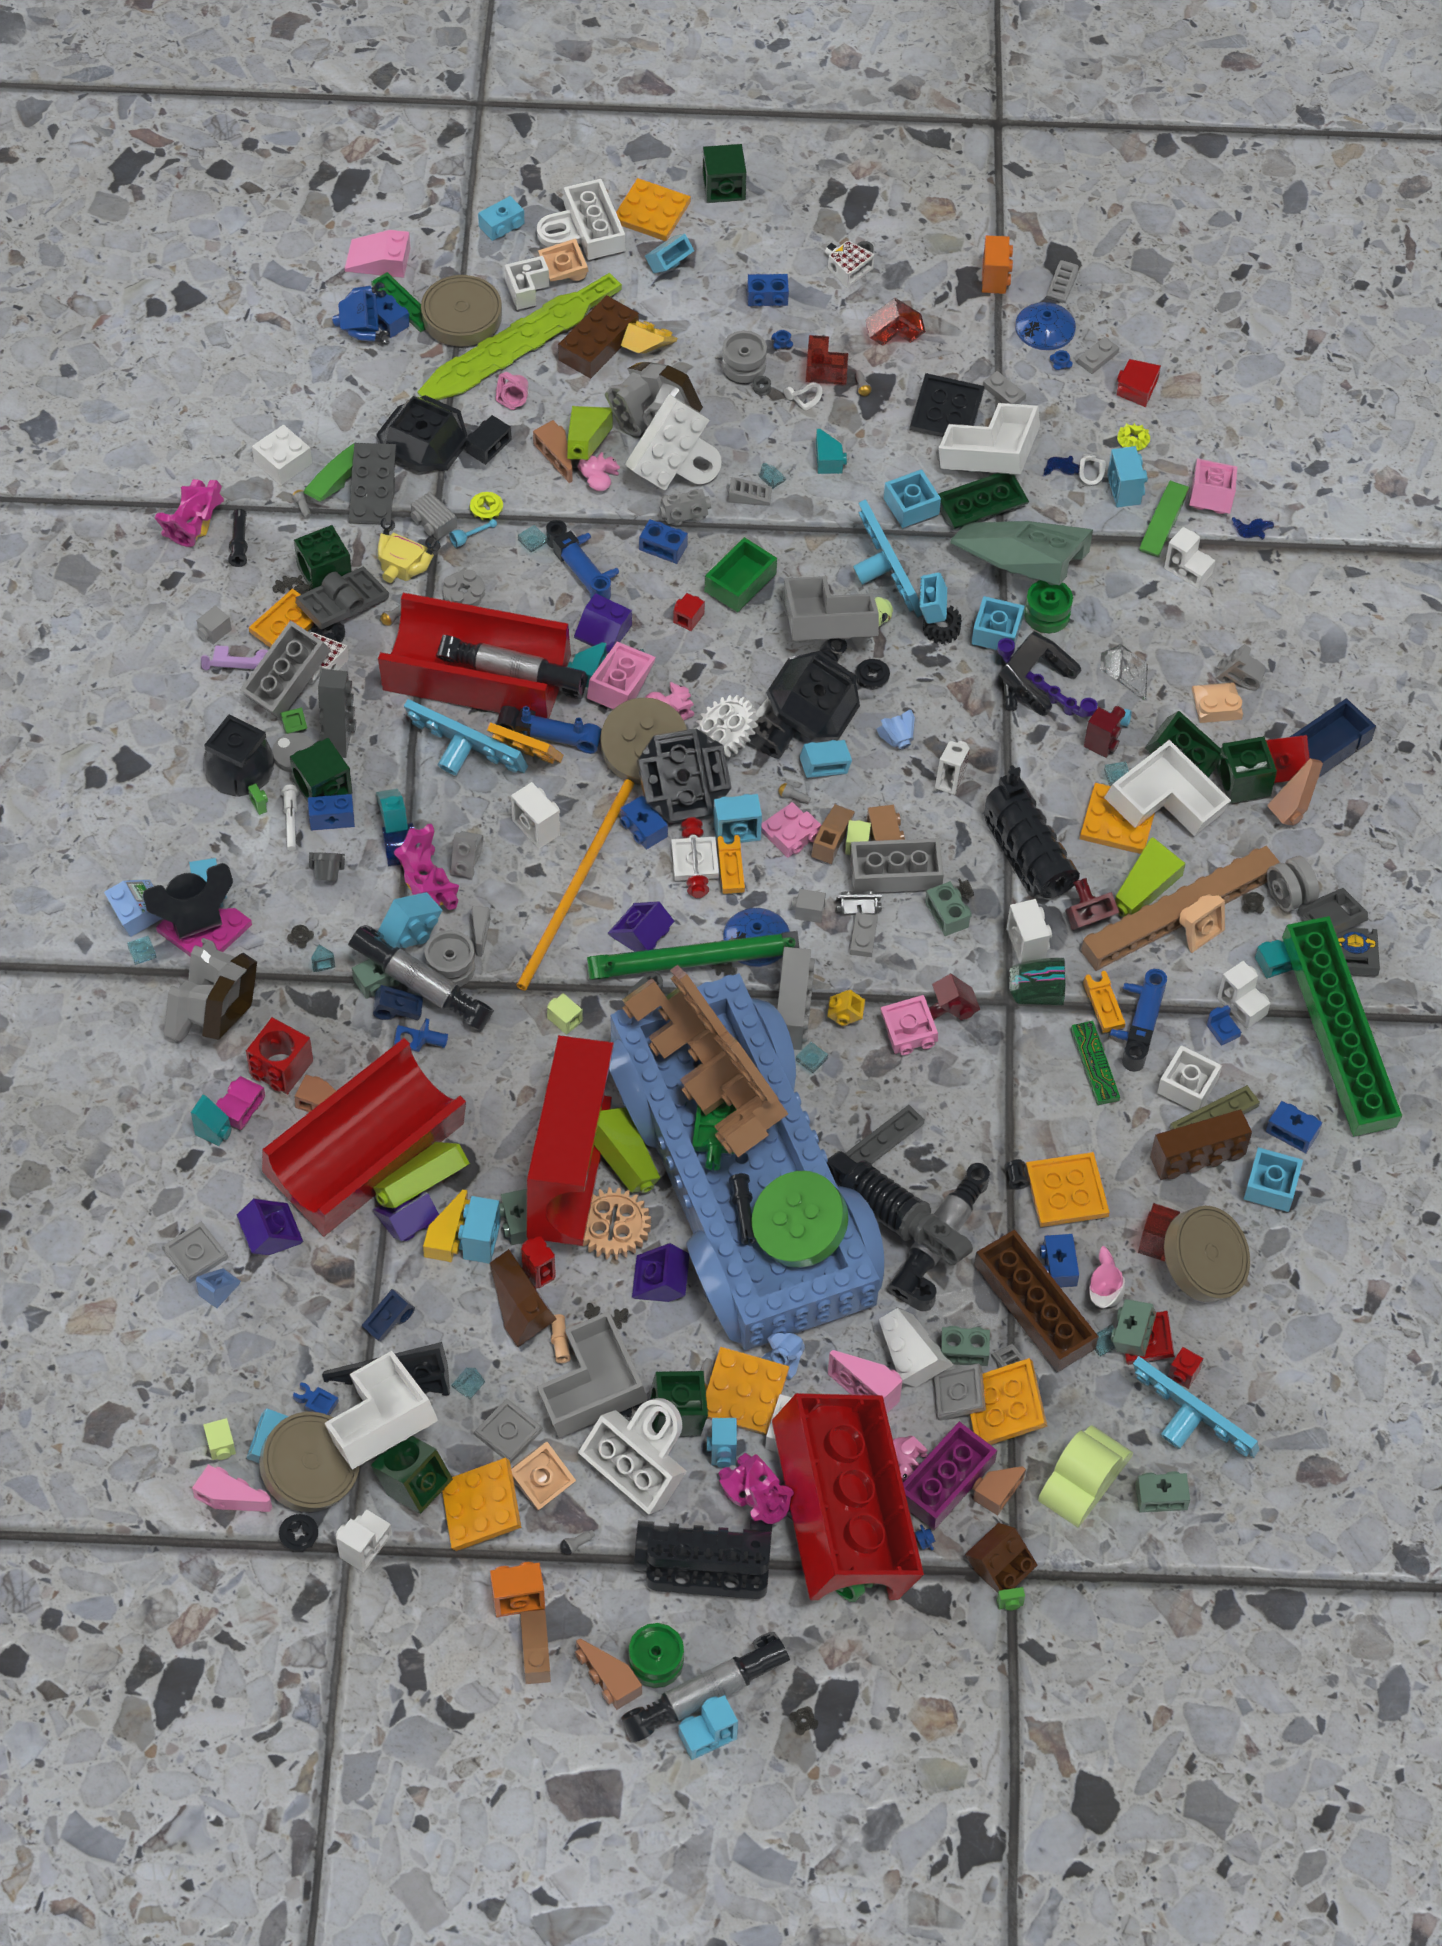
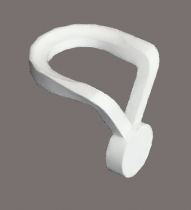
[784,382,822,410]
[1079,454,1106,485]

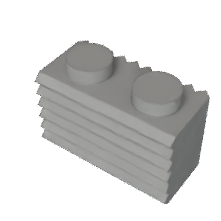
[411,492,457,540]

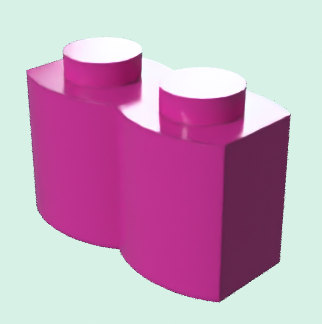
[216,1076,265,1130]

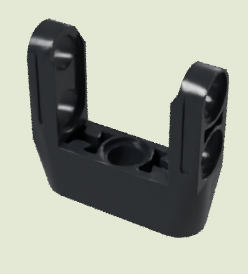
[999,631,1081,716]

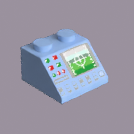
[104,880,163,937]

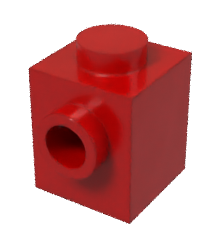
[673,593,705,632]
[1168,1347,1204,1389]

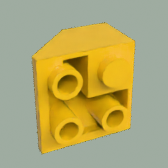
[621,321,678,353]

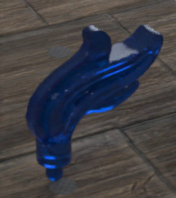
[1044,456,1080,476]
[1232,517,1274,540]

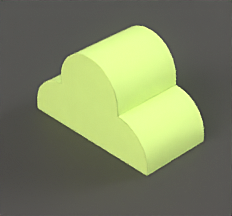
[1038,1425,1133,1528]

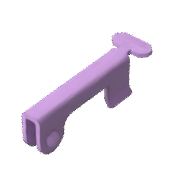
[201,645,268,670]

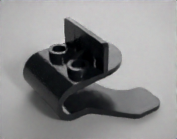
[142,863,233,940]

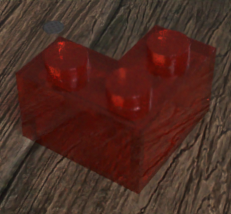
[866,298,926,346]
[806,335,848,385]
[1138,1203,1180,1261]

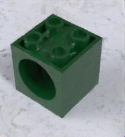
[702,144,747,203]
[294,525,352,590]
[1217,736,1277,804]
[290,738,353,802]
[649,1371,708,1436]
[371,1436,453,1514]

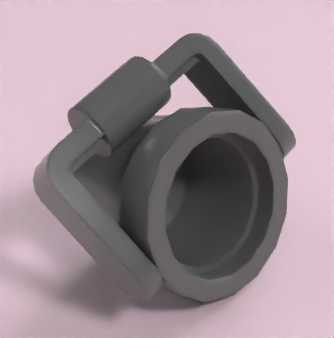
[309,852,345,881]

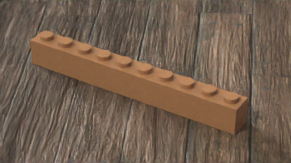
[1081,845,1280,971]

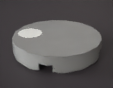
[272,732,314,772]

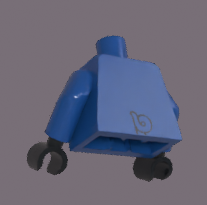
[332,282,390,345]

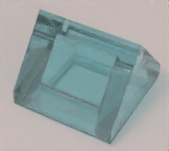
[759,463,786,489]
[311,944,335,972]
[1095,1325,1115,1357]
[451,1368,485,1399]

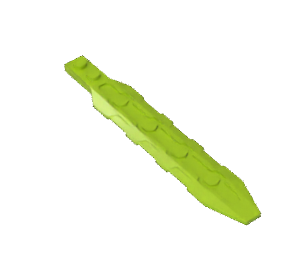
[417,273,622,400]

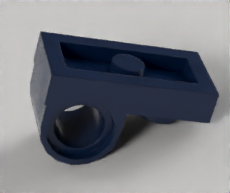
[373,985,423,1021]
[362,1289,415,1342]

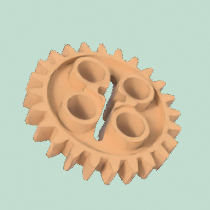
[583,1187,651,1260]

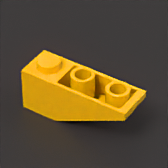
[423,1190,470,1262]

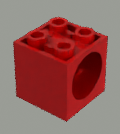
[246,1017,313,1095]

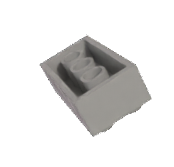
[240,620,331,720]
[850,838,944,894]
[777,947,815,1050]

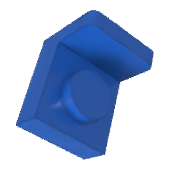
[1207,1005,1242,1046]

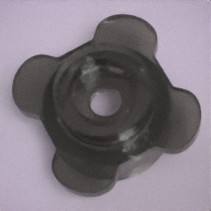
[956,878,974,903]
[1242,892,1265,914]
[287,925,314,948]
[789,1706,818,1735]

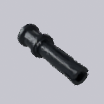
[228,509,248,567]
[729,1173,756,1245]

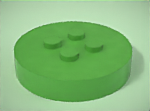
[752,1171,848,1267]

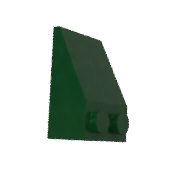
[1145,711,1221,778]

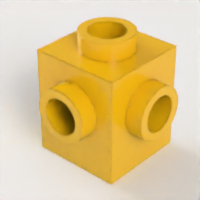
[827,989,865,1026]

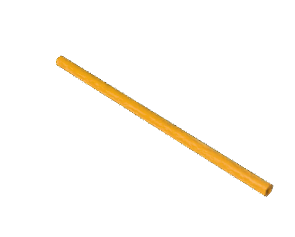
[516,779,635,991]

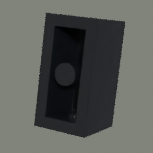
[465,415,512,465]

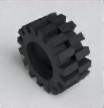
[923,605,962,644]

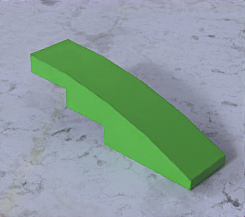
[304,442,356,502]
[1139,480,1189,558]

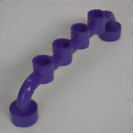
[997,638,1098,718]

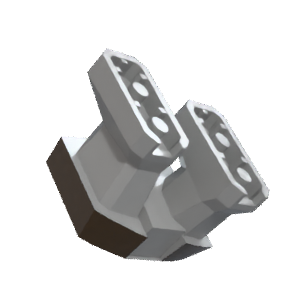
[605,362,703,436]
[164,938,257,1041]

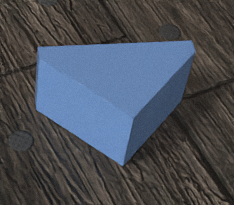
[196,1268,241,1308]

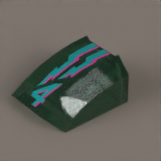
[1009,958,1066,1005]

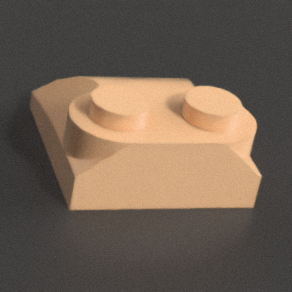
[538,238,589,282]
[1192,683,1243,723]
[1179,894,1225,953]
[511,1442,576,1511]

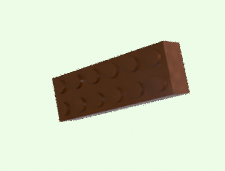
[974,1229,1099,1372]

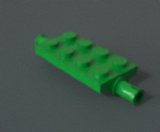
[692,1102,736,1171]

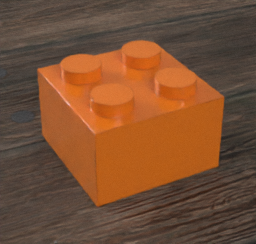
[982,235,1013,294]
[490,1562,545,1618]

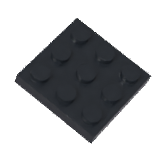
[910,373,985,437]

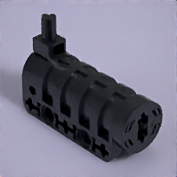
[984,765,1080,898]
[634,1519,772,1599]

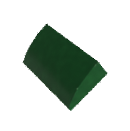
[938,473,1029,529]

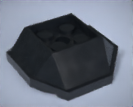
[376,395,468,472]
[766,651,860,741]
[637,729,732,823]

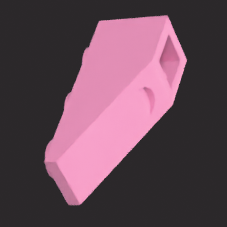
[192,1464,272,1512]

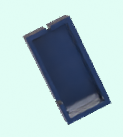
[1290,698,1376,778]

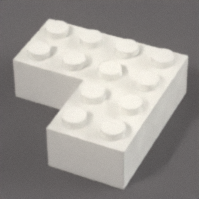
[939,403,1040,474]
[1104,740,1231,836]
[325,1351,438,1469]

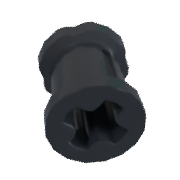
[1004,1159,1030,1190]

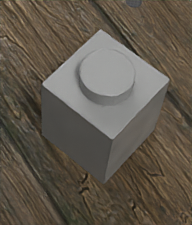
[196,606,232,645]
[792,889,826,923]

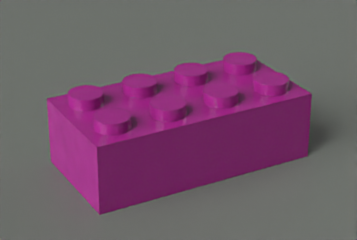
[903,1421,997,1530]

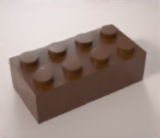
[558,295,639,379]
[1150,1109,1252,1180]

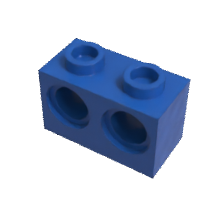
[747,274,789,306]
[639,519,688,564]

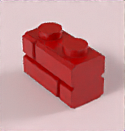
[521,1236,556,1288]

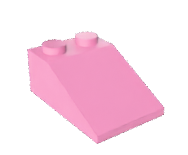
[345,230,411,278]
[1189,458,1237,514]
[587,642,656,709]
[828,1350,902,1413]

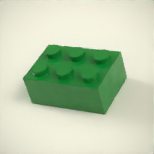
[704,537,777,613]

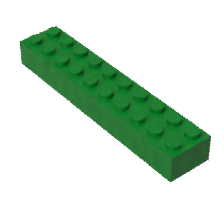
[1282,916,1402,1137]

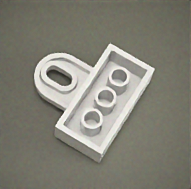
[537,179,626,260]
[625,394,721,490]
[578,1398,687,1514]

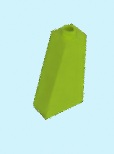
[567,406,613,460]
[1115,837,1186,917]
[594,1107,660,1193]
[373,1142,470,1208]

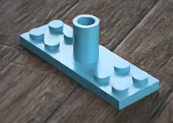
[853,499,923,618]
[404,699,528,775]
[1133,1356,1259,1458]

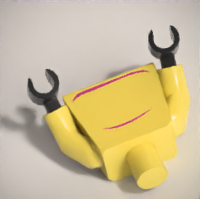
[378,518,441,583]

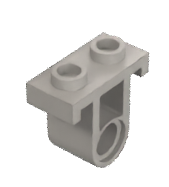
[1216,644,1265,690]
[451,831,484,879]

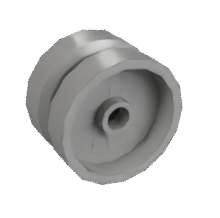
[722,330,767,383]
[1267,855,1319,912]
[424,930,475,987]

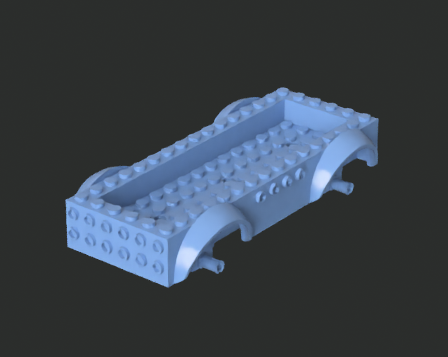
[609,973,884,1351]

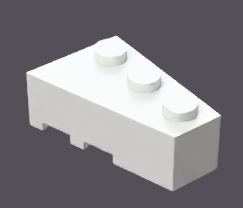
[879,1308,953,1387]

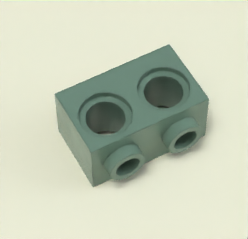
[925,881,972,936]
[940,1326,990,1366]

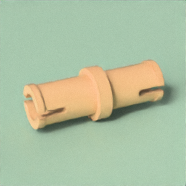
[551,1314,571,1363]

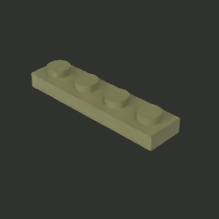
[1169,1085,1260,1130]

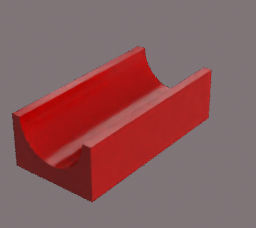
[378,592,571,719]
[527,1035,614,1246]
[262,1038,466,1237]
[772,1393,924,1600]

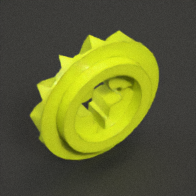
[1117,422,1150,451]
[470,492,503,521]

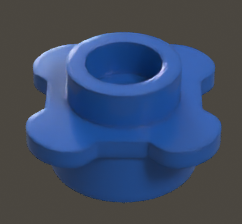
[772,330,793,349]
[1050,350,1073,370]
[915,1524,936,1550]

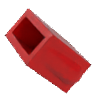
[1117,359,1161,407]

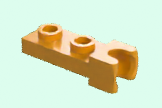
[717,835,745,894]
[1083,971,1126,1033]

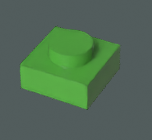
[280,707,307,734]
[248,784,268,815]
[997,1587,1025,1611]

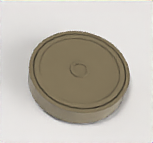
[421,275,502,347]
[601,698,687,785]
[1164,1206,1250,1302]
[259,1411,360,1512]

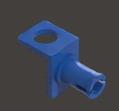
[394,1018,448,1052]

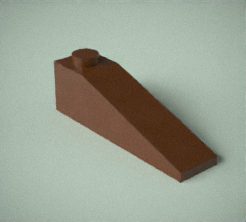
[490,1249,557,1347]

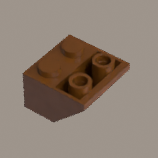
[965,1523,1038,1593]

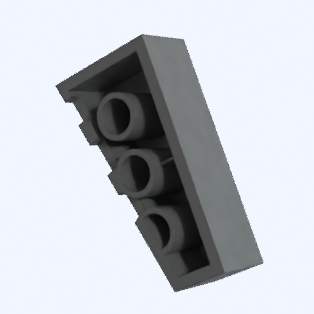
[318,669,357,758]

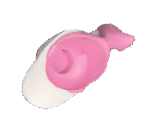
[1089,1246,1125,1308]

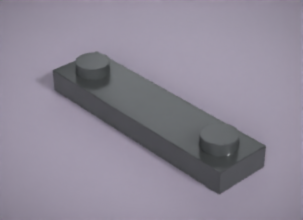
[845,1105,925,1164]

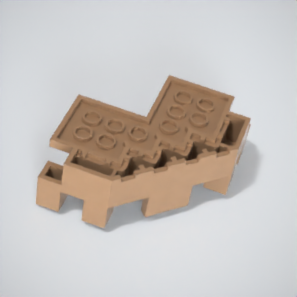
[622,965,788,1157]

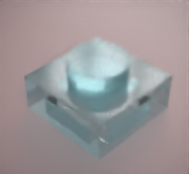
[518,525,547,553]
[1104,761,1129,786]
[127,936,157,965]
[796,1042,828,1073]

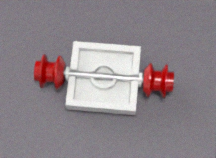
[671,817,719,898]

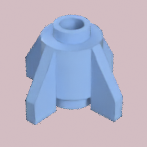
[877,710,915,749]
[762,1333,805,1379]

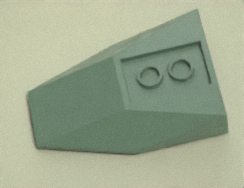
[950,521,1093,585]

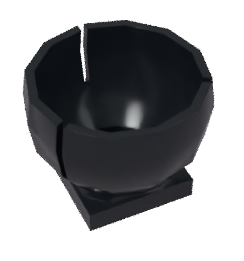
[203,714,274,797]

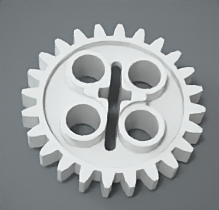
[694,695,759,758]

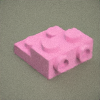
[761,802,821,858]
[881,995,938,1055]

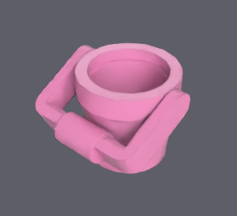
[496,372,528,410]

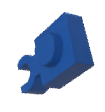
[293,1382,339,1415]

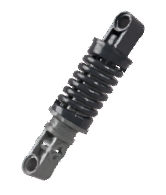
[827,1151,973,1265]

